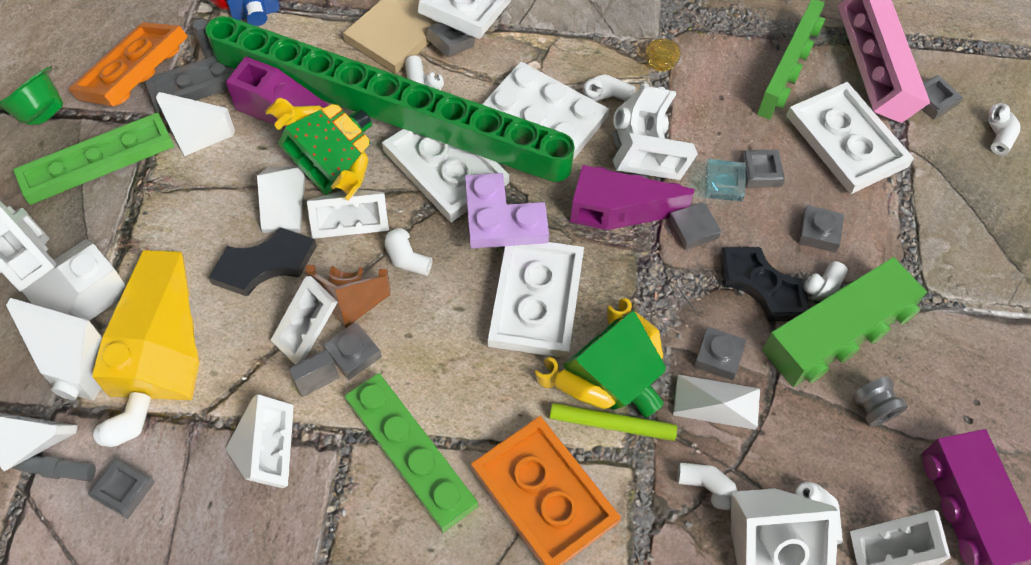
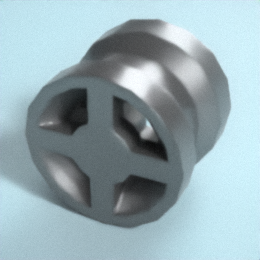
[852,376,908,427]

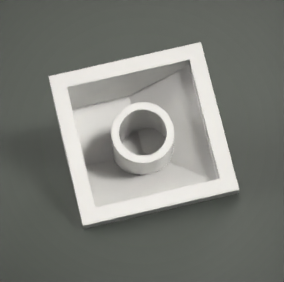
[22,239,126,321]
[6,298,102,401]
[731,488,838,565]

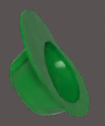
[0,66,63,125]

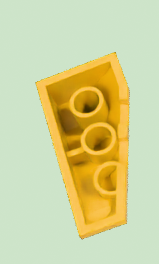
[92,250,200,400]

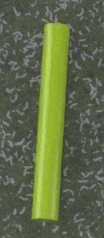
[550,403,677,441]

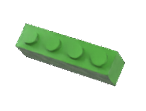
[762,257,927,387]

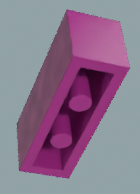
[922,429,1031,565]

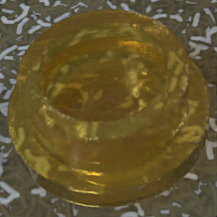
[646,39,681,72]

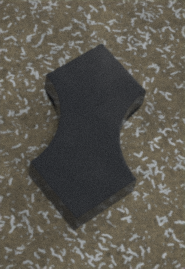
[208,227,317,297]
[719,247,810,322]

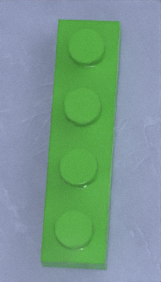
[757,0,826,120]
[13,112,175,205]
[344,373,478,533]

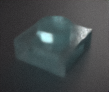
[705,159,746,202]

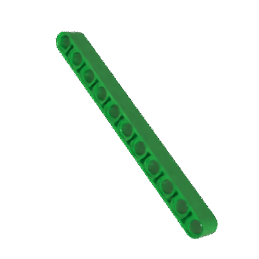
[206,16,575,182]

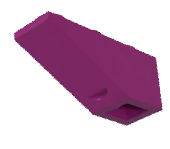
[226,56,330,129]
[570,165,695,230]

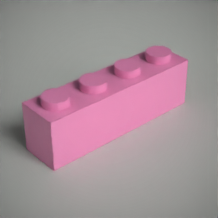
[838,0,930,123]

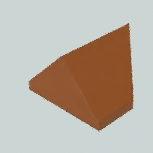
[306,265,391,328]

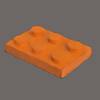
[68,22,188,107]
[471,415,622,565]

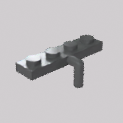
[145,19,235,113]

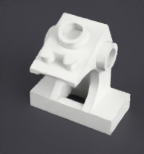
[613,84,698,180]
[0,201,57,292]

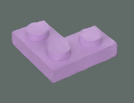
[465,173,549,248]

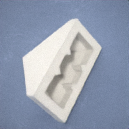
[156,92,235,156]
[257,166,306,233]
[307,190,389,239]
[271,276,338,364]
[673,375,760,430]
[225,395,294,488]
[0,412,78,472]
[850,510,951,565]

